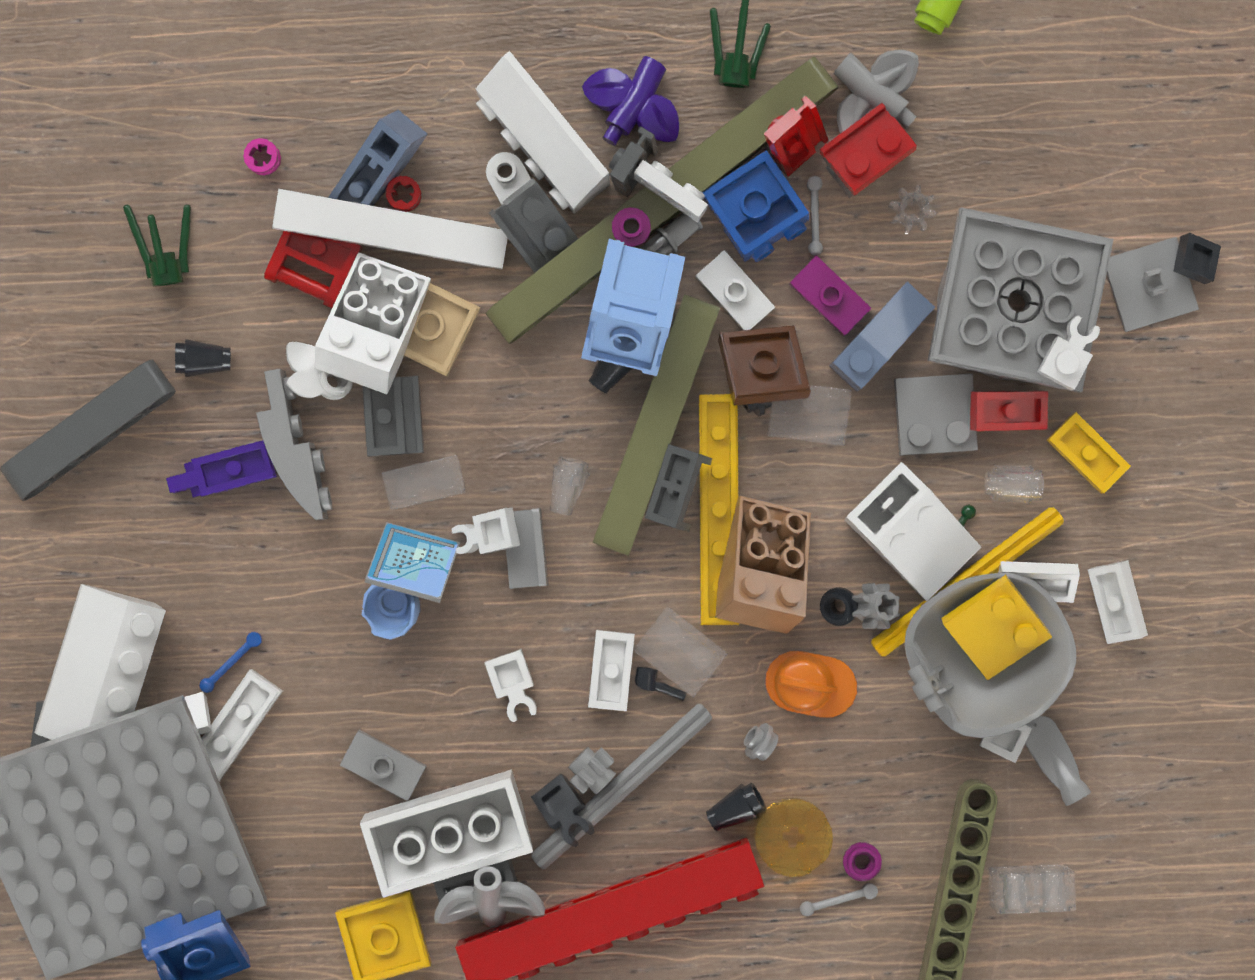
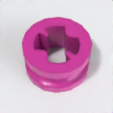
[243,138,281,176]

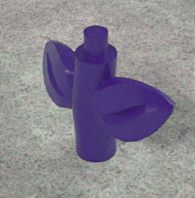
[582,56,679,146]

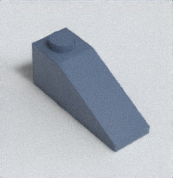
[328,110,428,206]
[829,281,935,392]

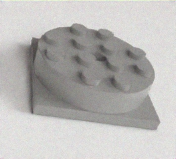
[927,207,1114,393]

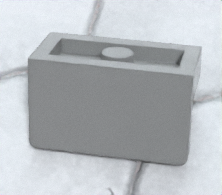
[506,508,548,589]

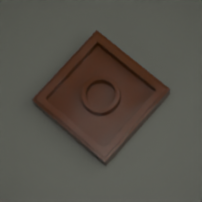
[718,325,811,406]

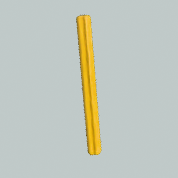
[871,507,1064,657]

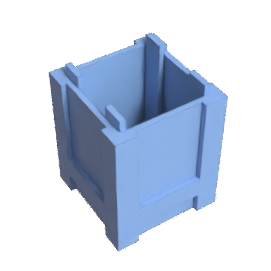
[581,239,685,376]

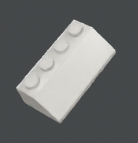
[476,51,610,214]
[35,584,166,740]
[360,769,533,898]

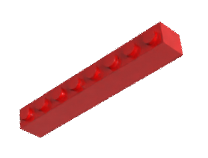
[455,837,765,980]

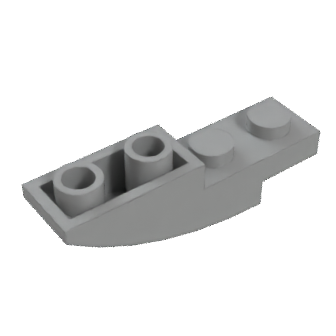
[256,369,332,520]

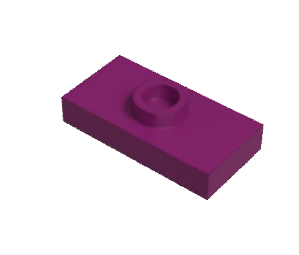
[789,255,871,337]

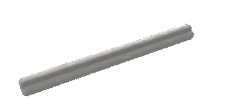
[531,704,712,869]

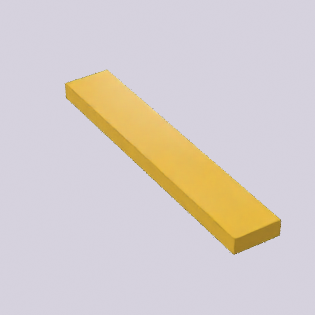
[699,394,739,625]

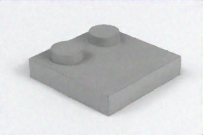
[894,374,978,456]

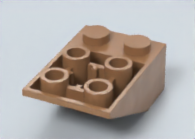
[715,496,811,634]

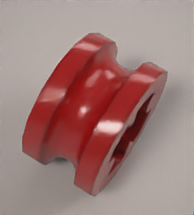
[386,176,422,212]

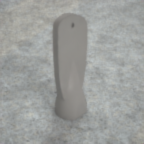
[1025,716,1091,806]

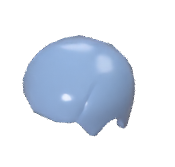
[361,585,421,640]

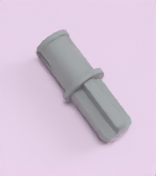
[639,213,703,255]

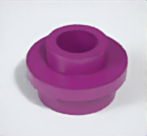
[612,207,651,247]
[843,842,882,881]

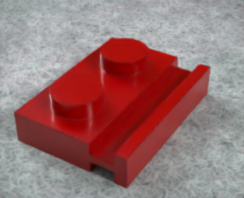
[763,96,829,177]
[820,103,917,196]

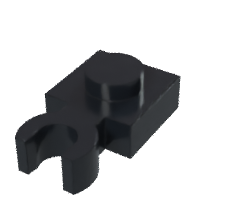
[531,774,595,847]

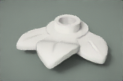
[286,342,353,400]

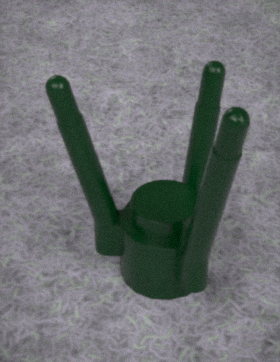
[710,0,771,88]
[123,204,191,287]

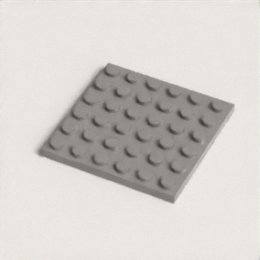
[0,695,267,980]

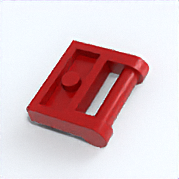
[264,231,363,309]

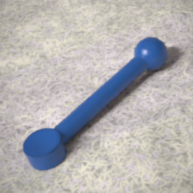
[199,632,262,693]

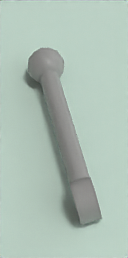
[807,176,823,256]
[800,883,878,917]

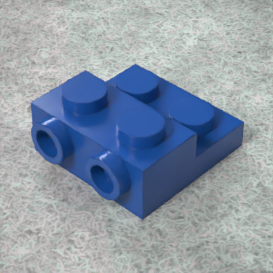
[702,150,809,262]
[141,910,251,980]

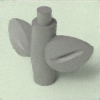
[833,50,919,133]
[434,866,545,928]

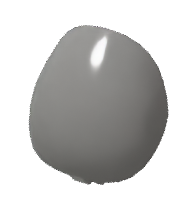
[904,573,1076,738]

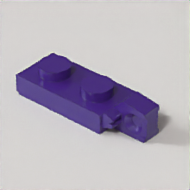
[166,440,278,498]

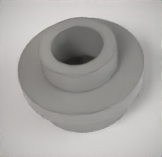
[744,723,778,761]

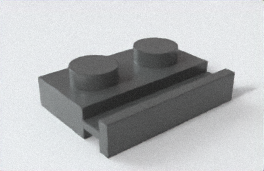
[609,127,658,198]
[489,178,578,273]
[362,376,424,457]

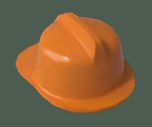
[766,651,857,718]

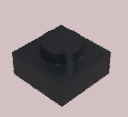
[1173,233,1221,284]

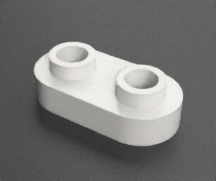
[486,152,531,205]

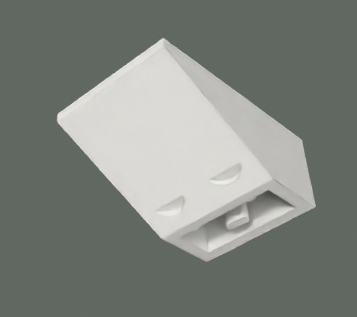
[315,252,431,394]
[844,462,981,602]

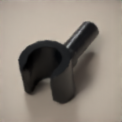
[635,667,686,701]

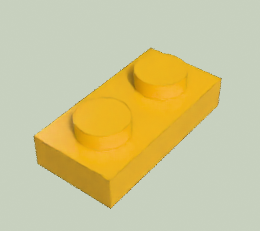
[1047,412,1131,494]

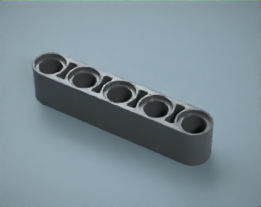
[0,360,176,501]

